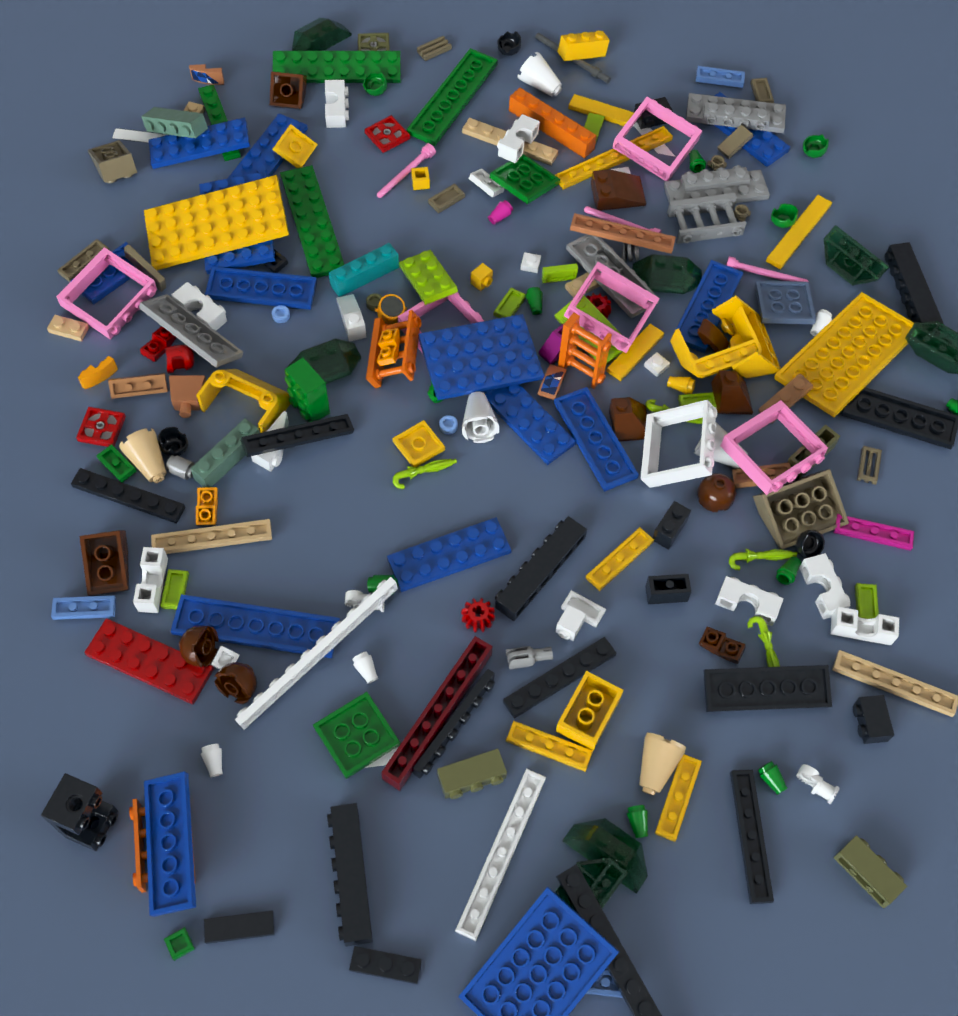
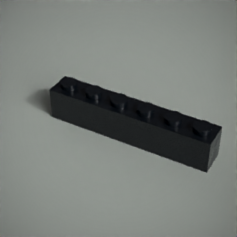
[885,242,945,339]
[495,516,587,621]
[327,803,373,947]

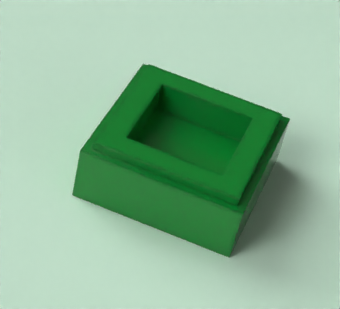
[164,927,195,961]

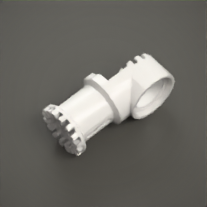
[345,590,385,612]
[796,764,840,804]

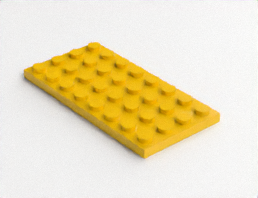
[144,175,289,270]
[774,292,922,417]

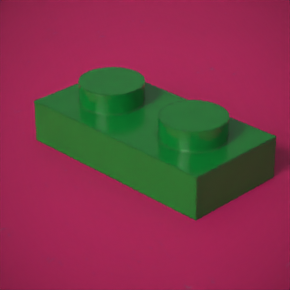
[96,444,137,483]

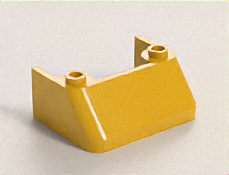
[711,296,781,379]
[670,306,762,378]
[196,369,290,433]

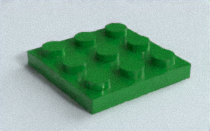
[490,154,560,204]
[313,692,401,779]

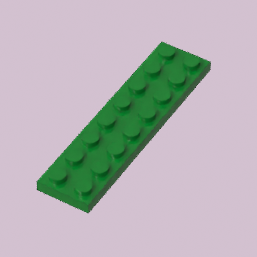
[407,48,498,146]
[273,51,401,83]
[280,165,345,278]

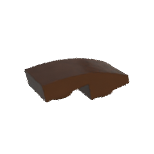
[697,319,729,353]
[699,627,746,664]

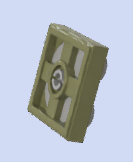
[358,33,390,51]

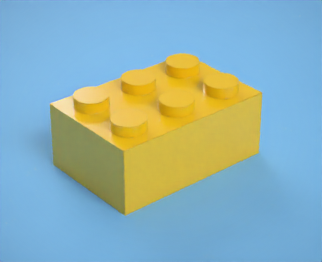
[556,671,624,751]

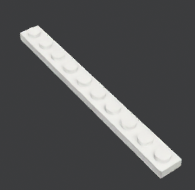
[235,577,398,730]

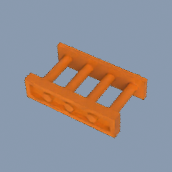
[366,310,422,388]
[558,313,612,389]
[129,799,196,893]

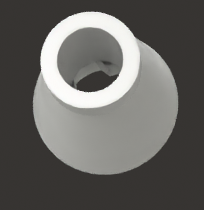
[810,309,832,336]
[352,651,378,684]
[201,744,223,777]

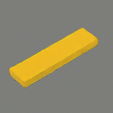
[568,94,634,126]
[606,323,664,381]
[586,527,654,591]
[506,720,593,772]
[654,754,702,842]

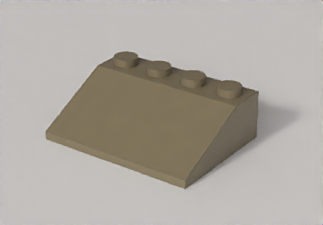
[753,469,849,550]

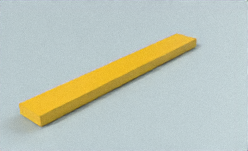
[555,126,673,190]

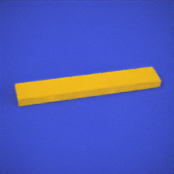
[766,195,832,270]

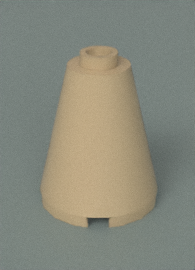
[119,428,167,483]
[639,732,686,796]

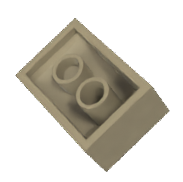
[88,140,137,183]

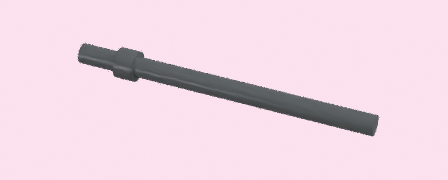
[535,33,611,84]

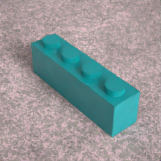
[329,243,399,297]

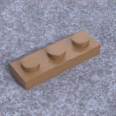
[108,373,168,399]
[758,374,813,424]
[732,462,793,489]

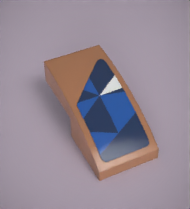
[189,64,224,85]
[538,364,567,400]

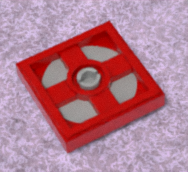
[364,115,410,153]
[76,407,126,447]

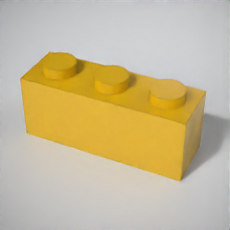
[557,30,610,61]

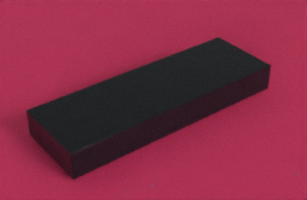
[204,910,275,944]

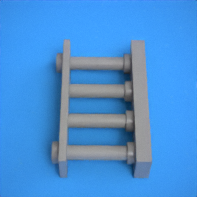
[667,193,746,244]

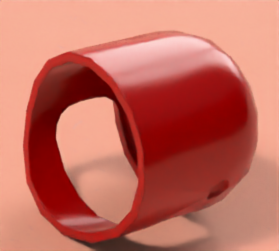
[165,344,195,374]

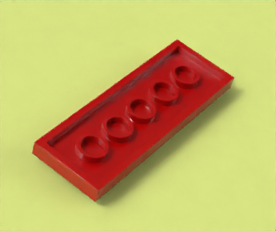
[84,618,214,705]

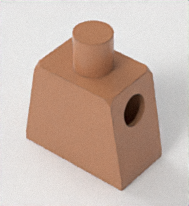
[169,375,206,418]

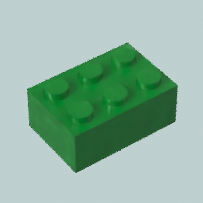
[284,358,330,422]

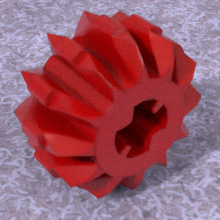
[586,292,612,319]
[461,598,495,633]

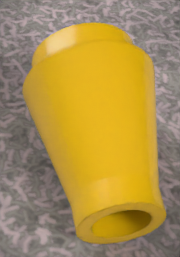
[667,376,696,394]

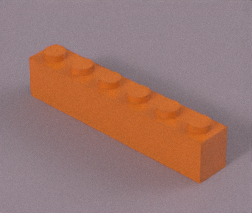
[509,88,597,158]

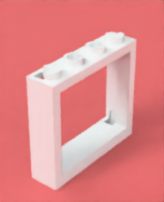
[641,400,717,488]

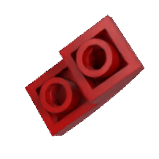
[140,326,177,362]

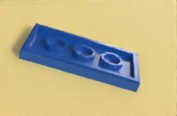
[70,242,148,305]

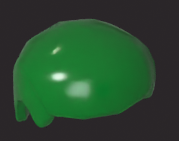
[363,72,387,96]
[803,134,829,158]
[771,203,799,228]

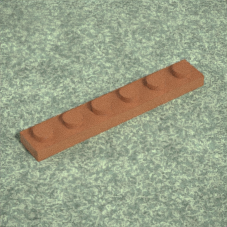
[570,213,676,254]

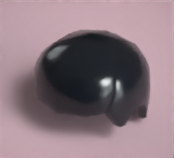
[497,31,521,56]
[158,427,188,456]
[795,530,825,559]

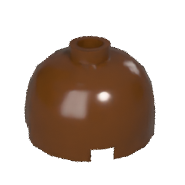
[697,473,736,512]
[179,625,219,667]
[214,662,257,704]

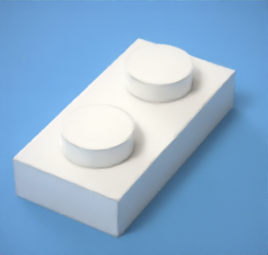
[469,169,505,197]

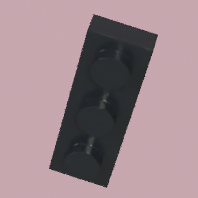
[349,946,422,984]

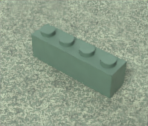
[141,107,208,138]
[190,418,260,488]

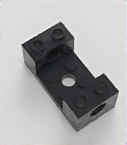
[41,773,118,851]

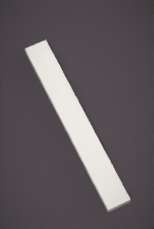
[455,768,546,941]

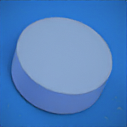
[272,305,290,323]
[439,415,458,435]

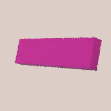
[834,514,914,551]

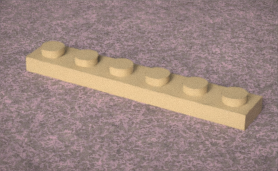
[462,118,558,166]
[151,519,272,554]
[832,650,958,717]

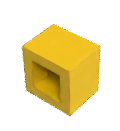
[411,167,430,190]
[470,263,493,291]

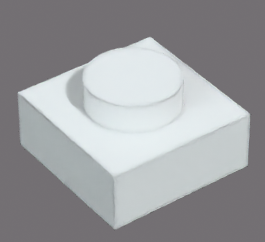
[521,252,541,273]
[644,352,670,377]
[211,646,239,669]

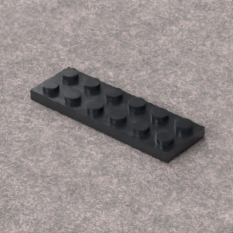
[841,387,958,449]
[703,665,832,712]

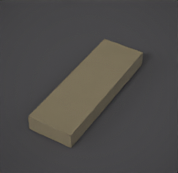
[57,239,110,282]
[124,244,166,292]

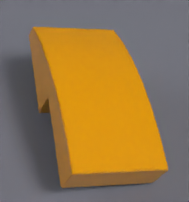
[377,328,400,366]
[78,356,118,389]
[196,487,218,526]

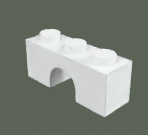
[325,80,349,128]
[497,114,540,163]
[171,282,227,331]
[133,547,168,613]
[799,553,851,620]
[715,576,784,626]
[830,607,899,645]

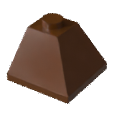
[269,72,307,109]
[711,370,753,415]
[609,397,647,442]

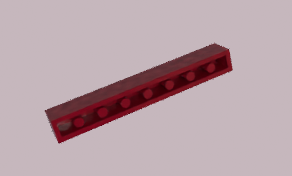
[381,636,493,791]

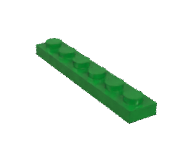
[198,84,241,161]

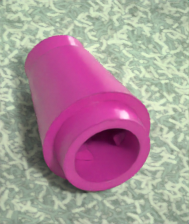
[488,200,513,225]

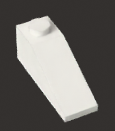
[336,294,366,342]
[251,411,289,472]

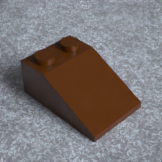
[591,169,646,211]
[79,530,129,596]

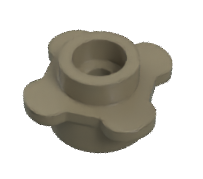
[707,155,727,171]
[733,204,751,222]

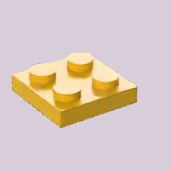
[272,124,318,168]
[393,420,445,467]

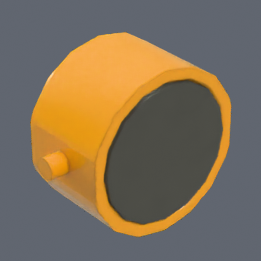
[375,294,407,325]

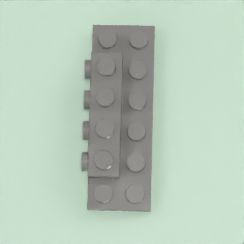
[686,93,786,133]
[664,165,770,203]
[566,234,660,319]
[139,294,243,368]

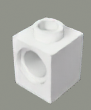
[556,605,586,641]

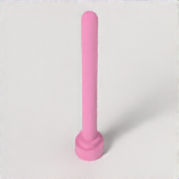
[377,143,436,198]
[584,206,662,233]
[726,256,809,282]

